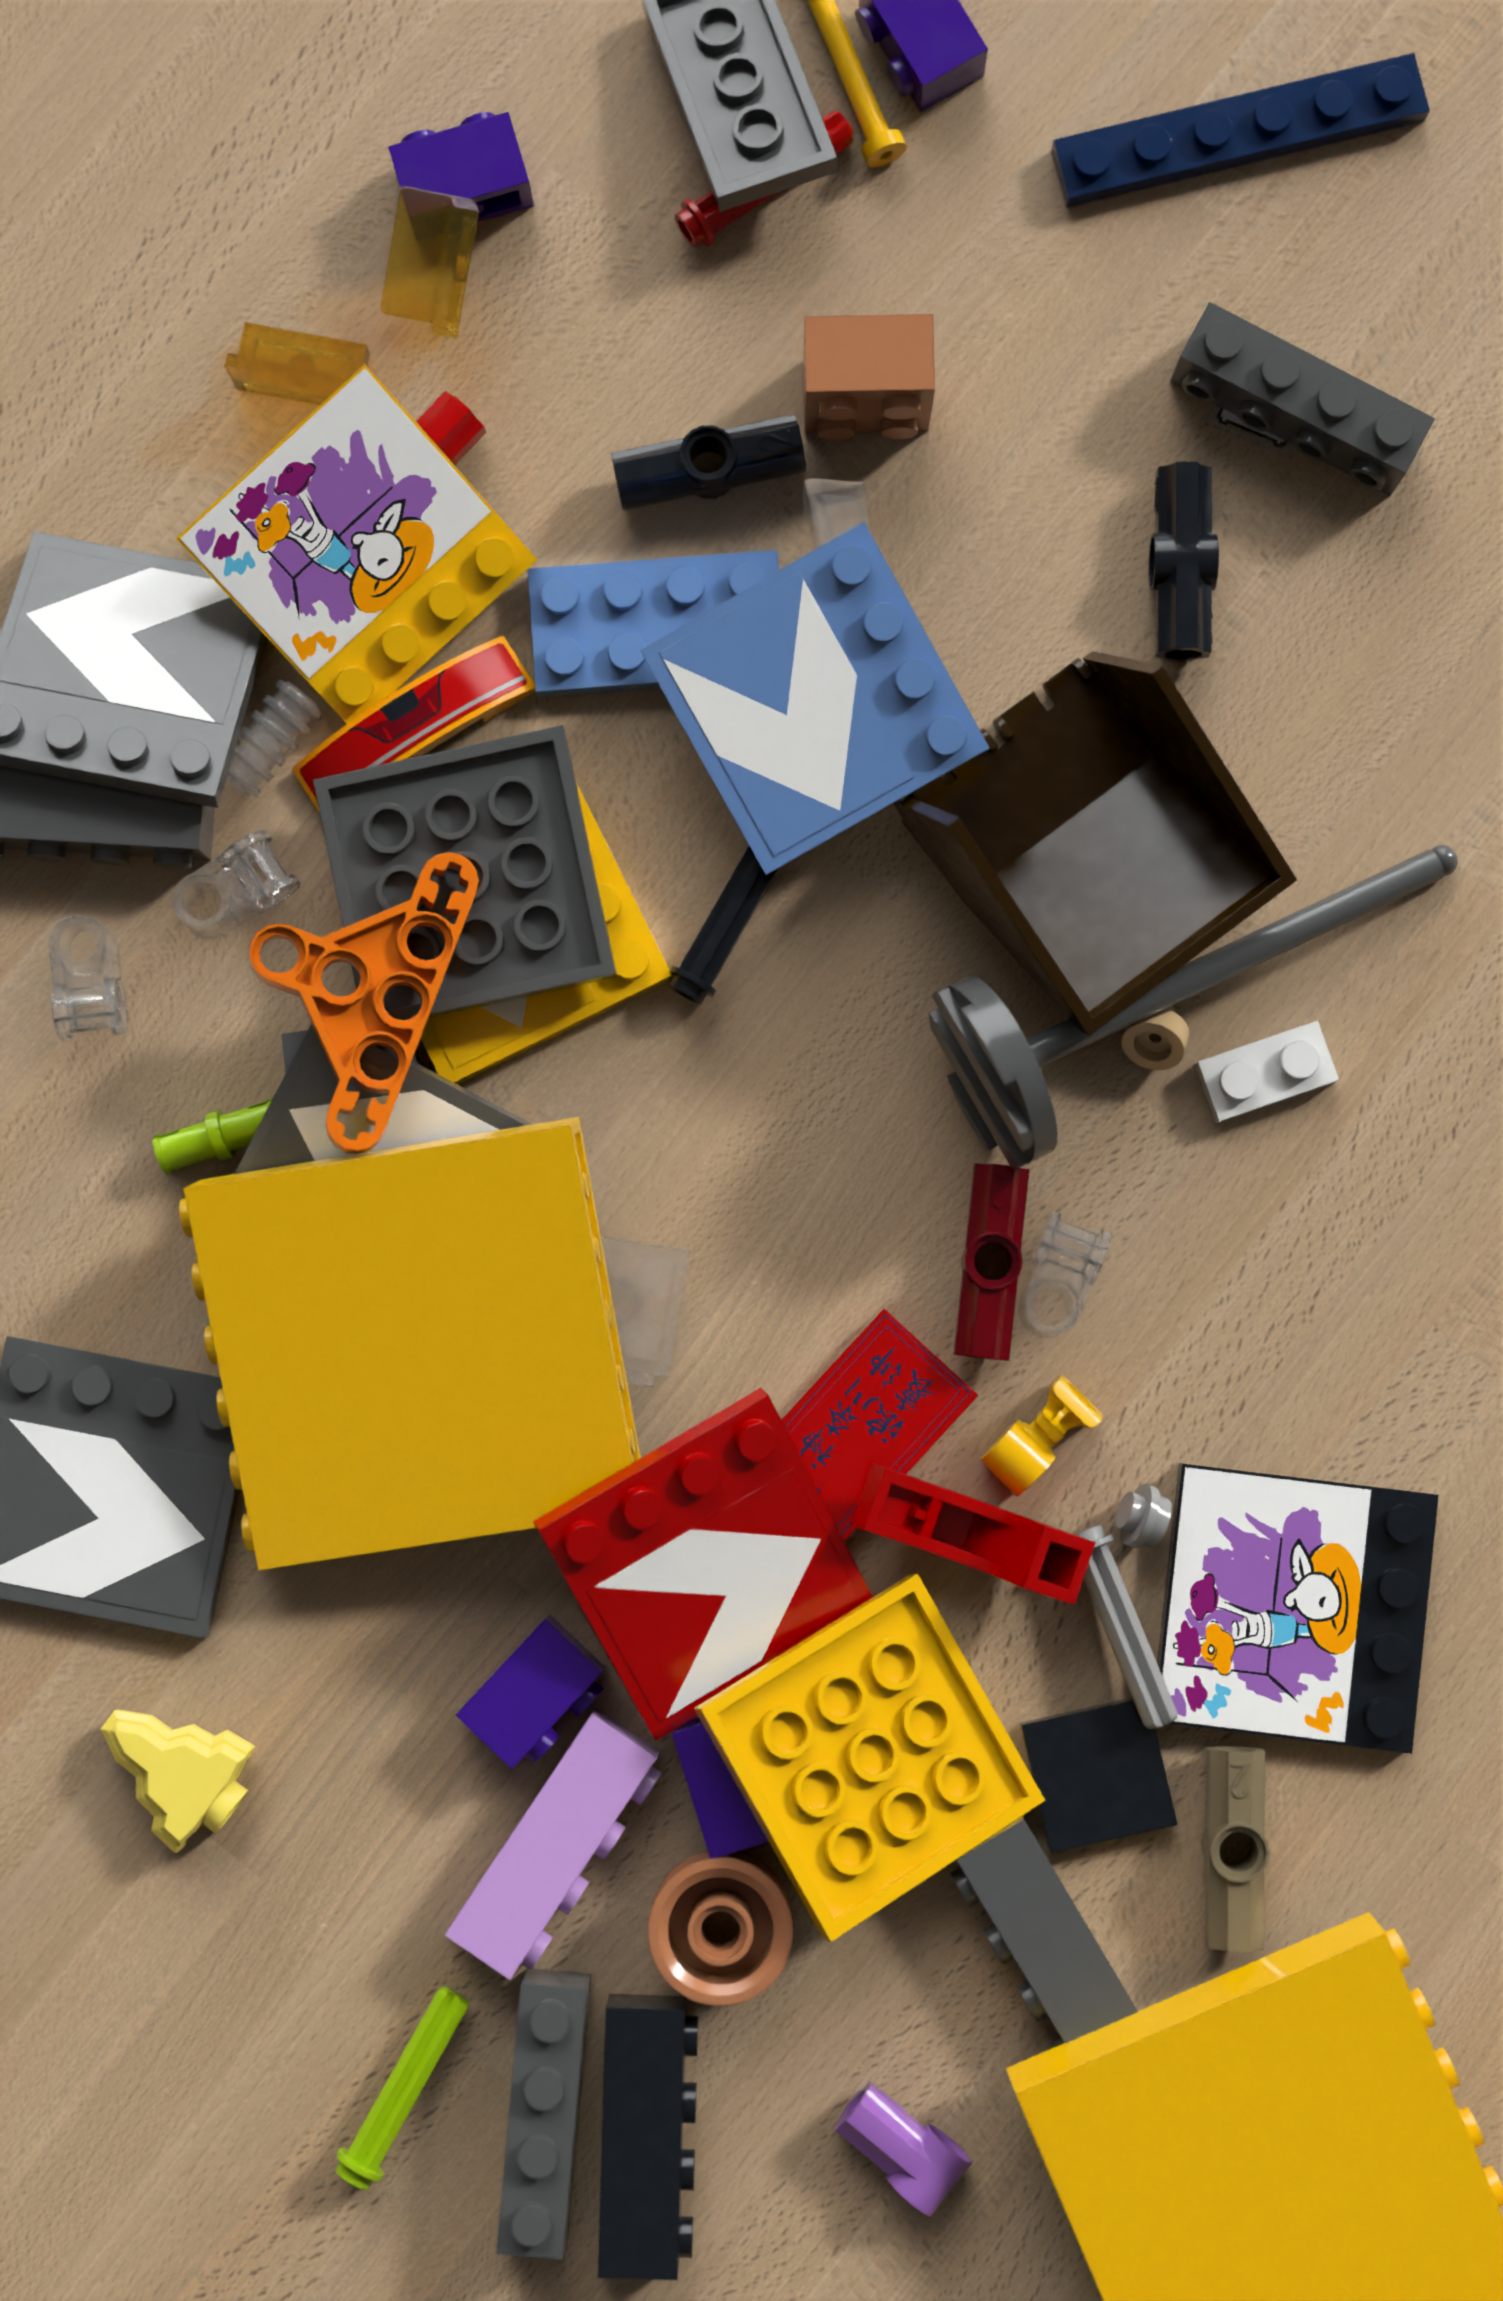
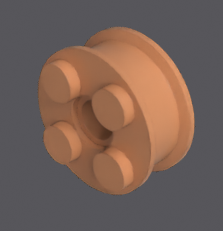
[648,1851,793,2006]

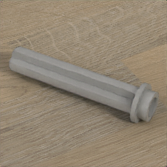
[1075,1525,1177,1729]

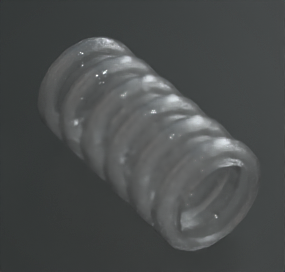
[226,679,323,798]

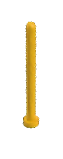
[807,0,907,168]

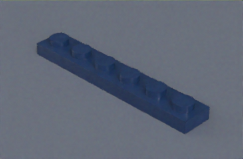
[1051,53,1430,208]

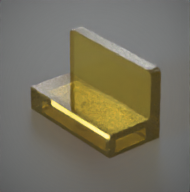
[380,186,479,339]
[224,322,370,405]

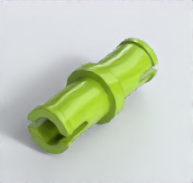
[153,1097,273,1174]

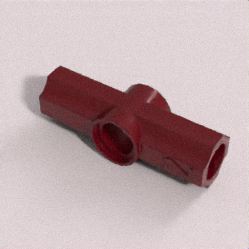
[953,1163,1030,1361]

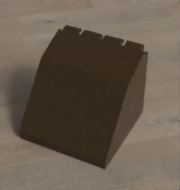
[893,651,1297,1036]

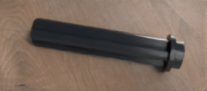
[668,846,779,1005]

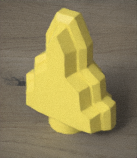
[101,1709,255,1853]

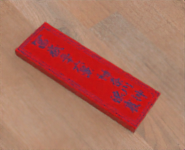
[782,1309,979,1542]

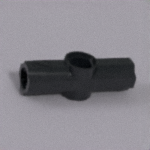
[611,414,806,510]
[1148,462,1219,662]

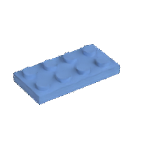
[527,550,779,697]

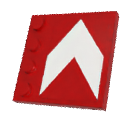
[532,1388,873,1741]

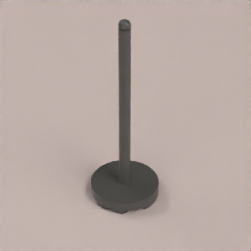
[929,845,1458,1170]

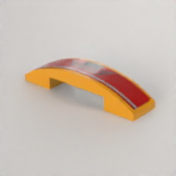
[292,636,536,813]

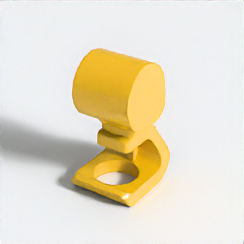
[980,1373,1103,1496]

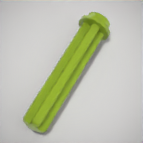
[335,1986,469,2190]

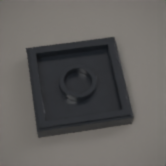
[1020,1697,1178,1853]

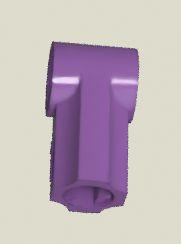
[835,2081,973,2216]

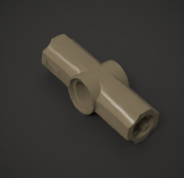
[1201,1746,1270,1953]

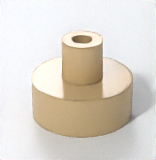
[1121,1006,1189,1070]

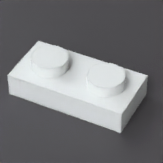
[1194,1020,1339,1123]

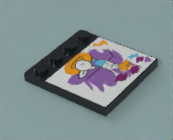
[1157,1463,1439,1754]

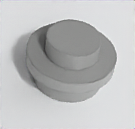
[1116,1484,1172,1548]

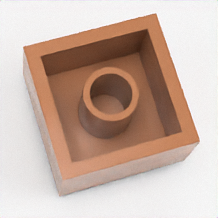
[803,314,935,441]

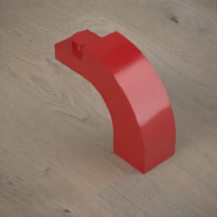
[851,1463,1096,1605]

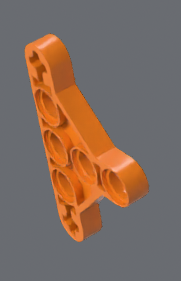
[249,852,479,1155]

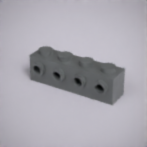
[1170,302,1435,496]

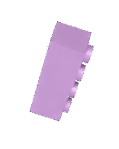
[445,1707,662,1980]

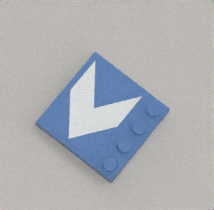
[640,522,990,875]

